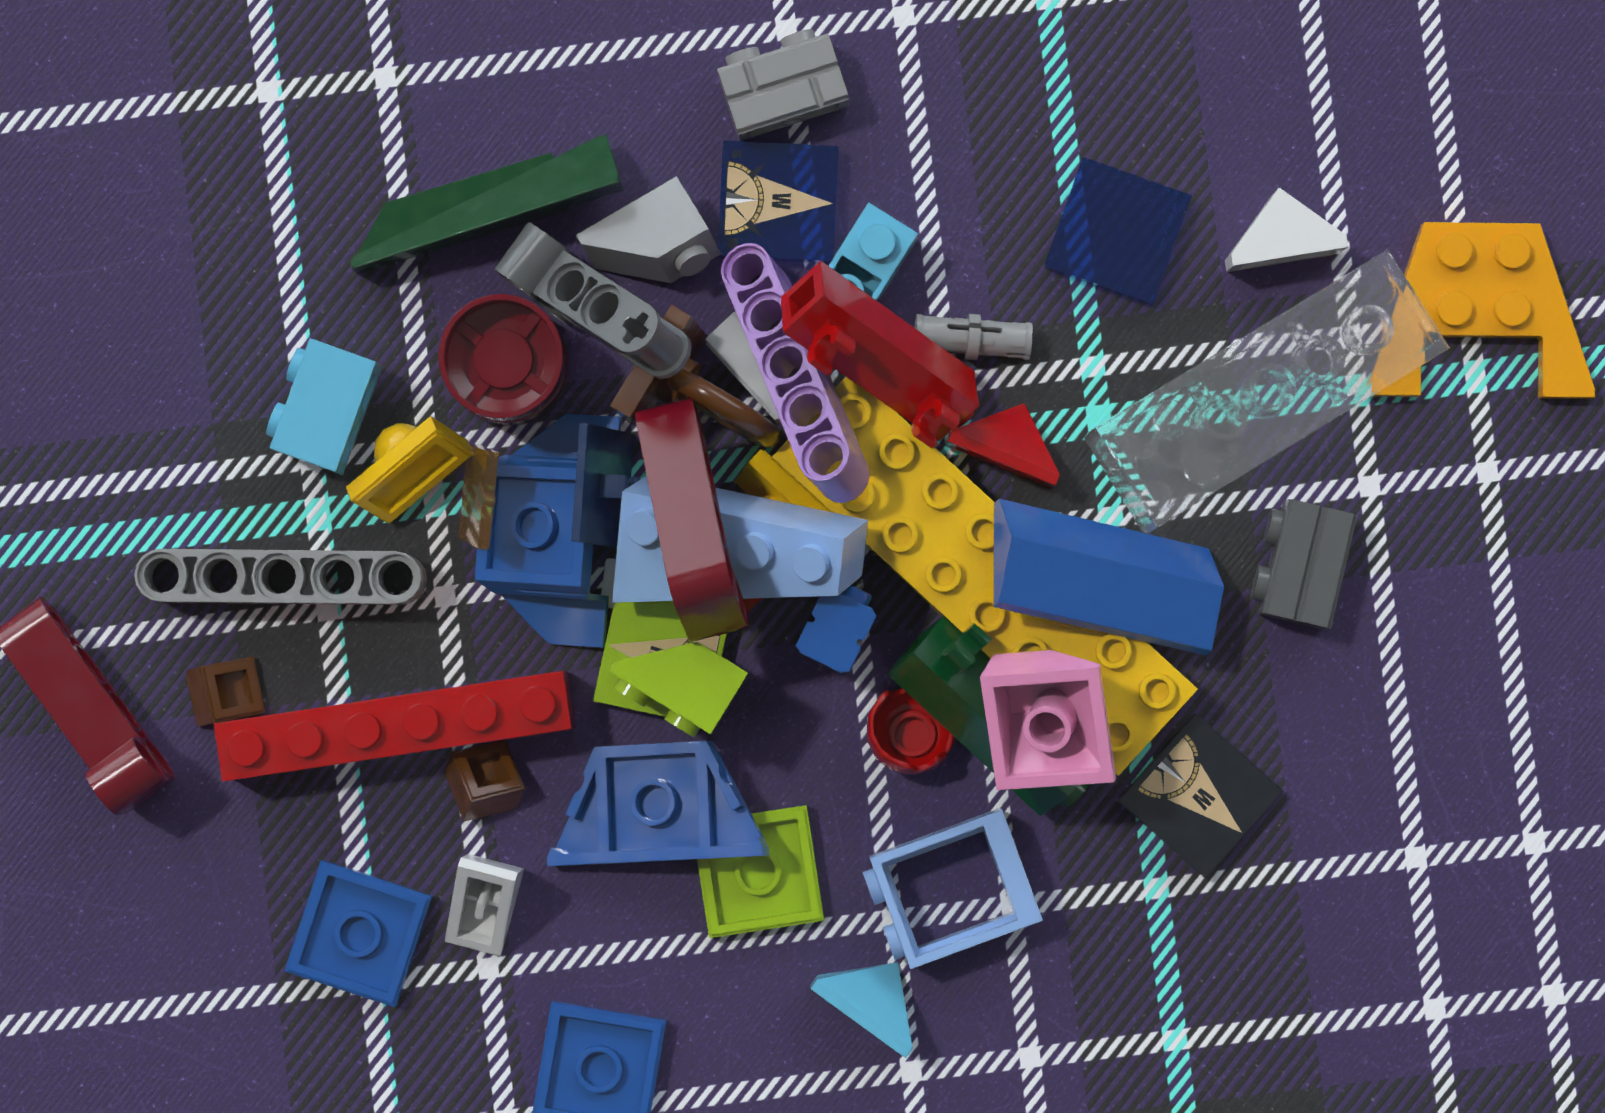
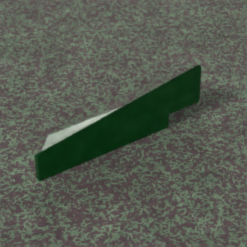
[350,134,623,274]

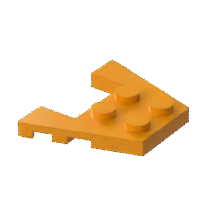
[1365,222,1595,399]

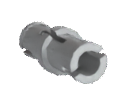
[914,314,1033,360]

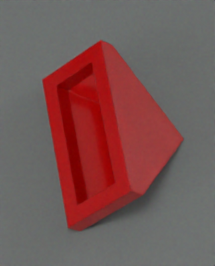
[945,403,1060,489]

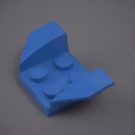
[475,414,622,648]

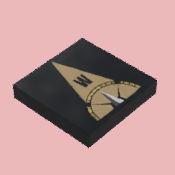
[1117,714,1283,879]

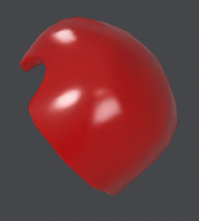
[867,688,955,774]

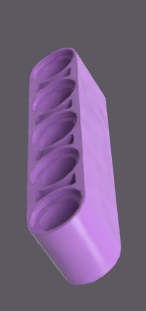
[721,243,870,503]

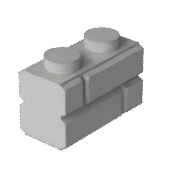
[717,29,849,142]

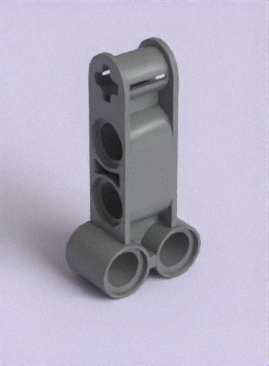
[494,222,691,379]

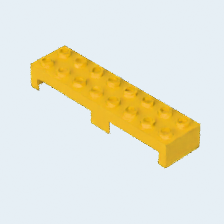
[772,377,1198,776]

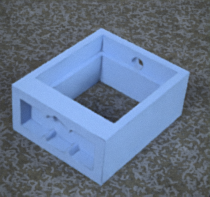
[863,808,1043,969]

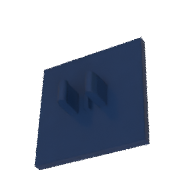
[571,423,641,548]

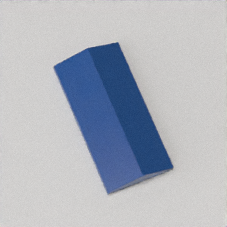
[994,499,1224,655]

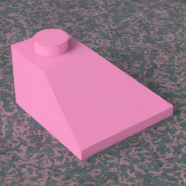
[980,650,1116,790]

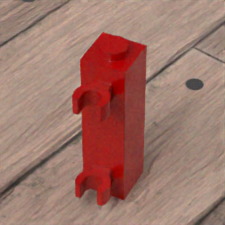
[781,260,979,449]

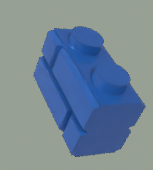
[796,585,877,673]

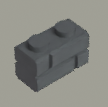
[1250,499,1358,630]

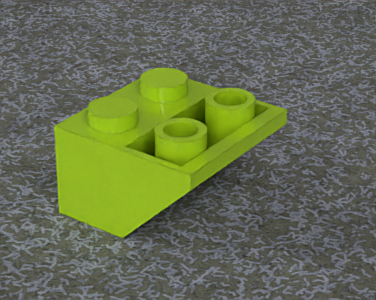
[608,642,748,738]

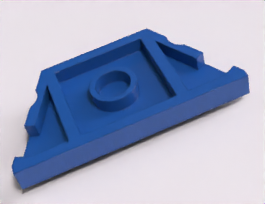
[547,741,770,866]

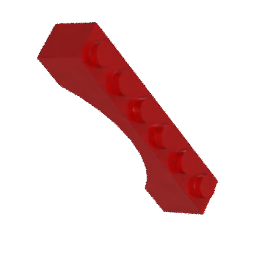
[213,671,576,782]

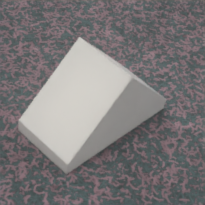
[1225,188,1348,272]
[445,854,524,956]

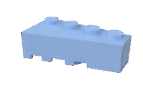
[612,476,868,603]

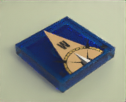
[718,140,839,263]

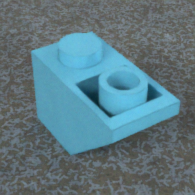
[829,202,918,301]

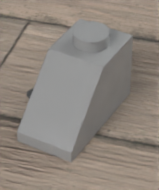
[576,176,721,283]

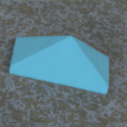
[810,962,913,1058]

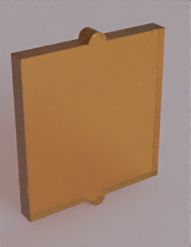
[458,443,499,549]

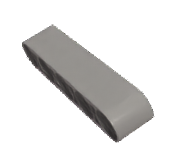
[134,549,427,605]

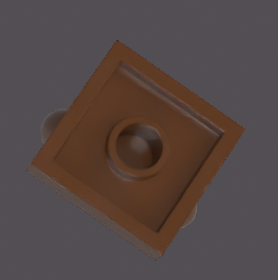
[610,305,781,448]

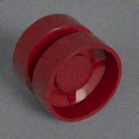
[438,294,569,425]

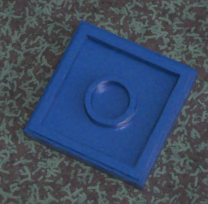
[284,859,433,1007]
[532,1000,667,1113]

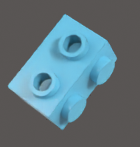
[266,338,382,475]

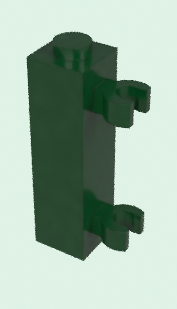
[887,615,1089,816]

